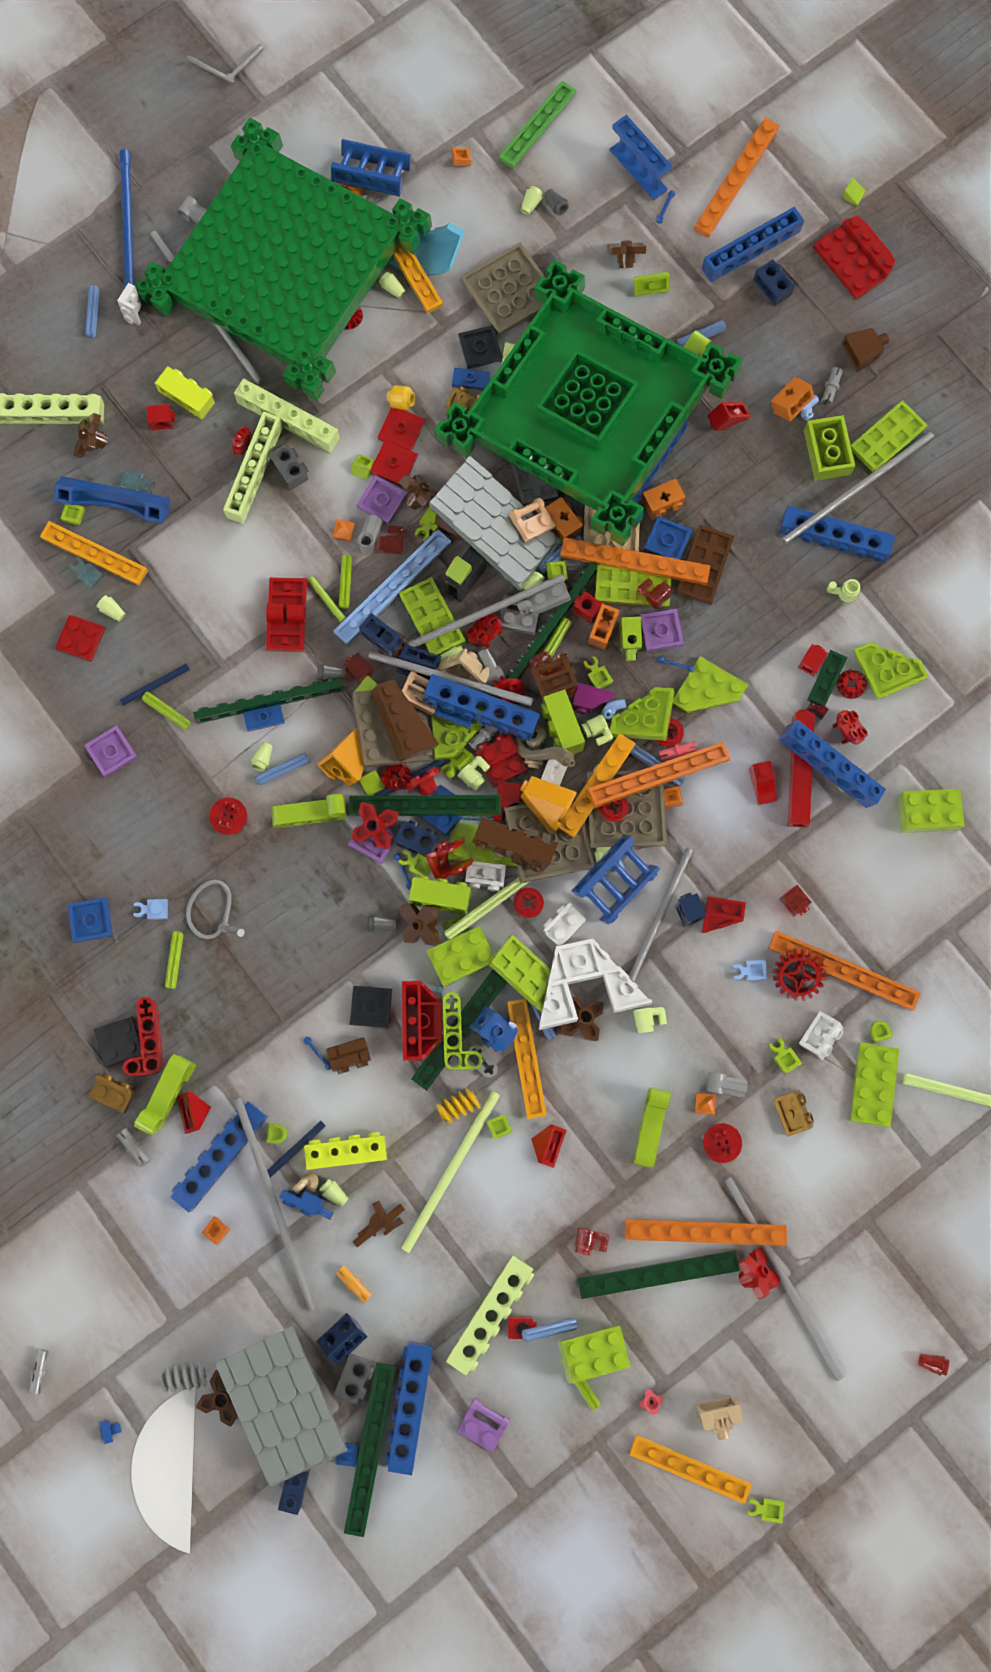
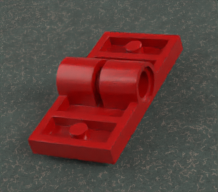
[266,577,308,652]

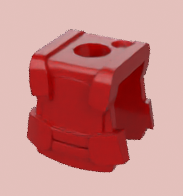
[426,838,474,879]

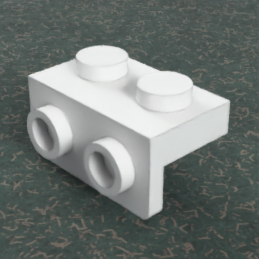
[465,862,506,891]

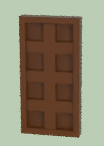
[676,524,734,605]

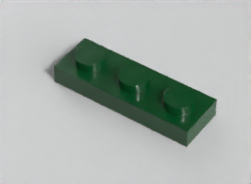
[807,650,848,706]

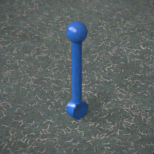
[656,190,675,224]
[657,656,695,672]
[393,853,412,890]
[303,1037,332,1070]

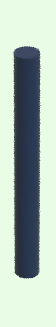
[120,663,190,706]
[376,759,446,796]
[267,1120,326,1178]

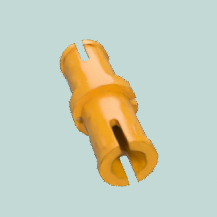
[336,1265,373,1304]

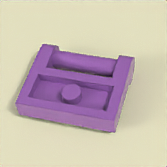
[457,1398,511,1453]

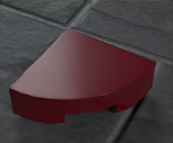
[806,703,829,720]

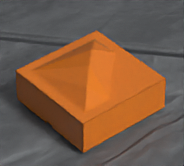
[451,148,471,166]
[332,519,355,542]
[664,785,683,809]
[694,1093,716,1115]
[202,1216,230,1245]

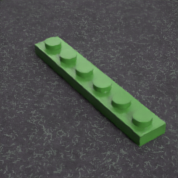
[499,81,576,169]

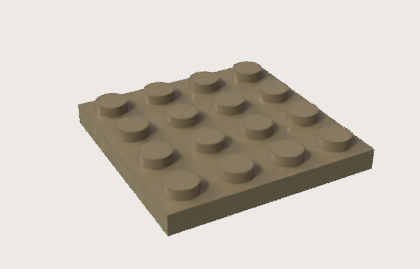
[460,242,545,336]
[352,687,436,767]
[586,770,667,849]
[504,794,595,884]

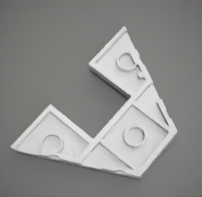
[539,939,652,1030]

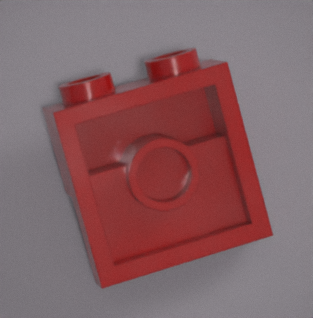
[476,734,527,788]

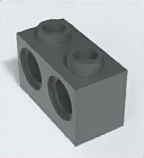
[268,443,309,490]
[334,1353,374,1404]

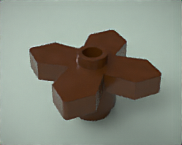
[607,240,646,268]
[74,413,108,458]
[399,474,438,510]
[401,903,440,945]
[559,996,604,1042]
[196,1369,238,1427]

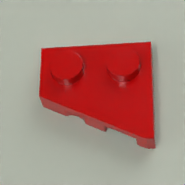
[702,896,746,933]

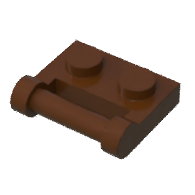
[530,655,578,699]

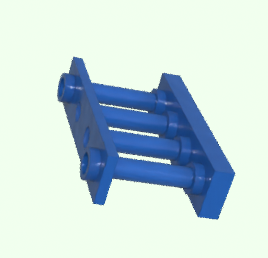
[609,114,672,200]
[331,139,411,197]
[571,835,660,925]

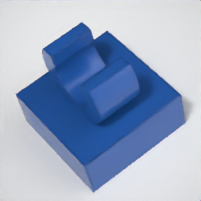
[98,1420,122,1444]
[336,1442,359,1467]

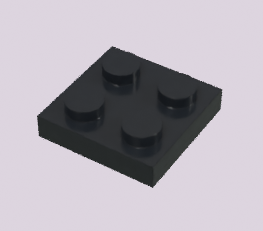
[458,325,502,369]
[350,986,393,1028]
[94,1017,141,1067]

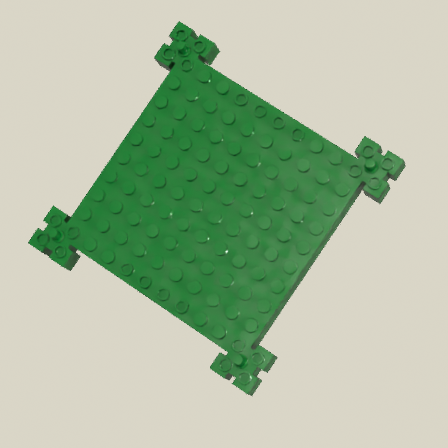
[135,117,432,401]
[434,259,743,546]

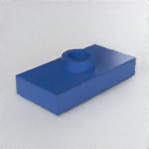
[452,368,490,391]
[243,704,285,732]

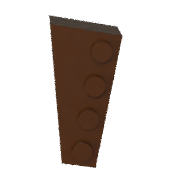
[371,680,439,762]
[472,817,558,873]

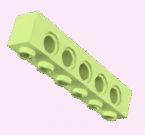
[234,378,340,453]
[0,393,104,424]
[223,412,283,524]
[446,1255,534,1375]

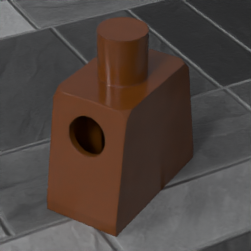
[841,328,889,372]

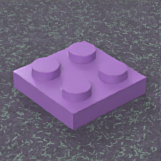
[357,475,407,525]
[640,609,684,652]
[84,725,138,778]

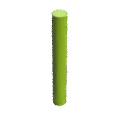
[307,576,346,623]

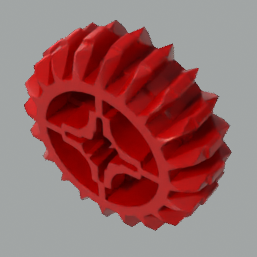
[773,948,826,1001]

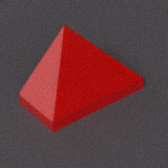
[177,1091,211,1134]
[531,1124,566,1168]

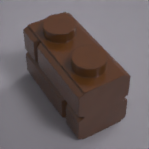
[326,1037,372,1075]

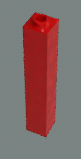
[787,710,815,828]

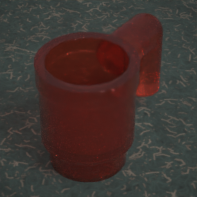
[379,525,404,555]
[637,578,673,609]
[575,1227,609,1256]

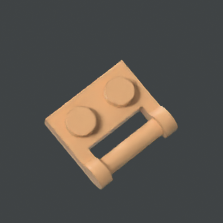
[509,498,556,543]
[402,671,442,716]

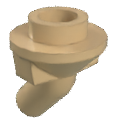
[524,745,543,769]
[291,1171,319,1195]

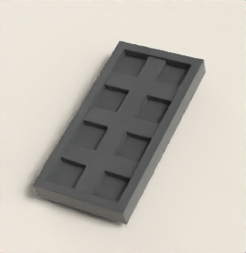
[510,463,558,507]

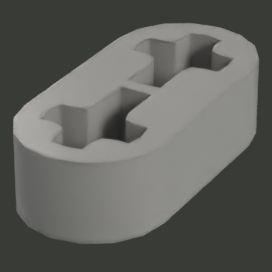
[469,1044,498,1078]

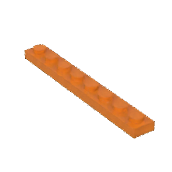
[694,118,780,238]
[560,537,710,585]
[586,742,731,808]
[768,930,921,1011]
[625,1219,787,1246]

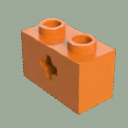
[771,377,814,422]
[641,478,686,518]
[545,497,583,542]
[588,604,620,650]

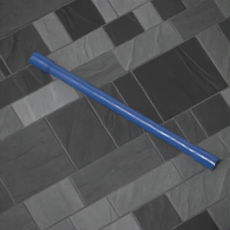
[120,149,135,289]

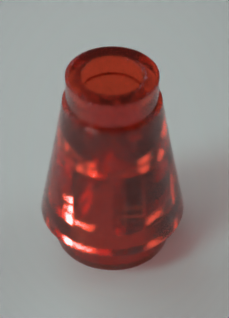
[918,1353,950,1376]

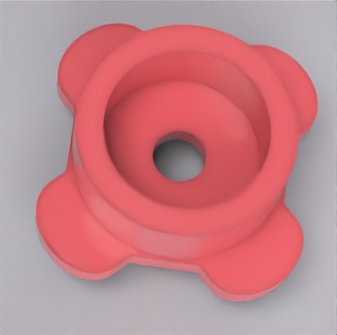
[640,1389,664,1415]

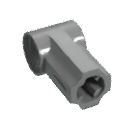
[177,196,207,224]
[358,515,383,555]
[476,649,506,687]
[706,1072,748,1098]

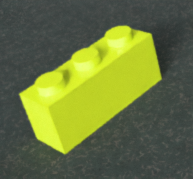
[155,366,215,420]

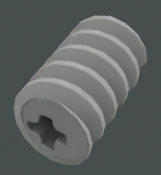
[162,1361,207,1393]

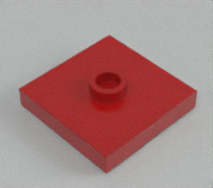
[377,407,425,451]
[370,440,418,488]

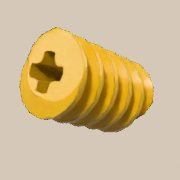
[436,1088,481,1126]

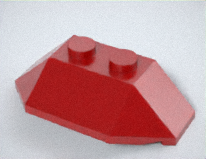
[402,981,442,1061]

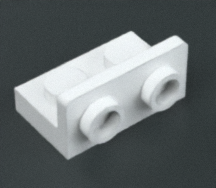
[117,283,141,325]
[541,760,568,786]
[543,903,586,946]
[799,1011,843,1060]

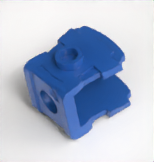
[468,1006,518,1052]

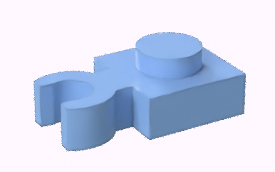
[134,899,168,920]
[732,960,767,981]

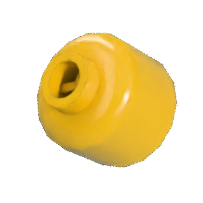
[387,385,415,411]

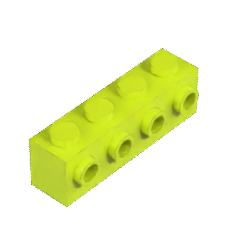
[304,1132,387,1170]

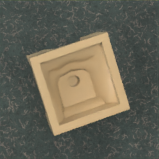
[436,648,490,684]
[694,1396,743,1440]

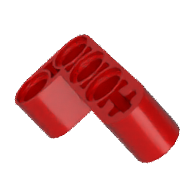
[123,997,164,1077]

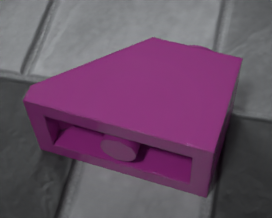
[572,683,615,715]

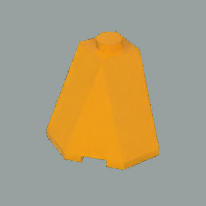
[317,727,364,786]
[520,776,577,835]

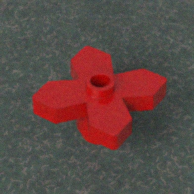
[352,802,399,849]
[738,1247,780,1300]

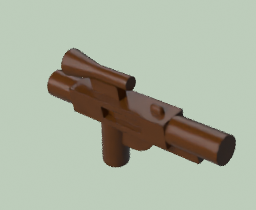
[353,1201,405,1248]

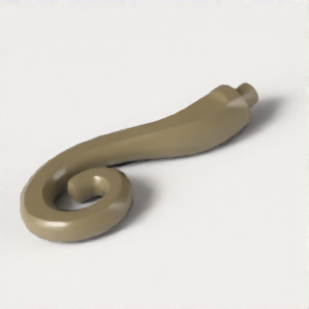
[515,724,575,767]

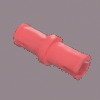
[658,740,698,763]

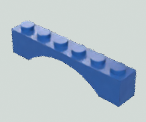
[54,476,170,523]

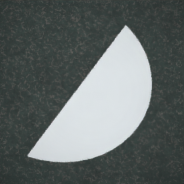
[131,1387,196,1554]

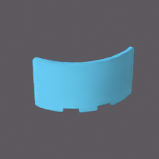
[387,222,465,276]

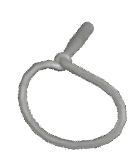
[186,44,264,84]
[186,879,245,940]

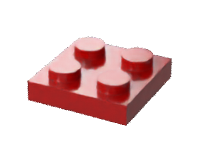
[55,614,106,662]

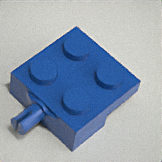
[279,1189,334,1220]

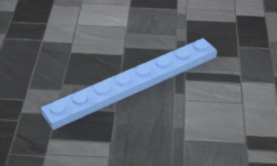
[334,529,451,645]

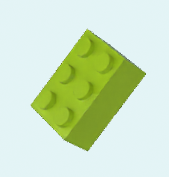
[803,415,855,481]
[540,690,585,755]
[898,789,964,833]
[409,875,471,915]
[427,926,494,988]
[557,1325,631,1384]

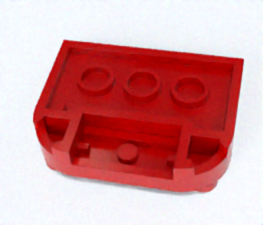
[812,216,895,300]

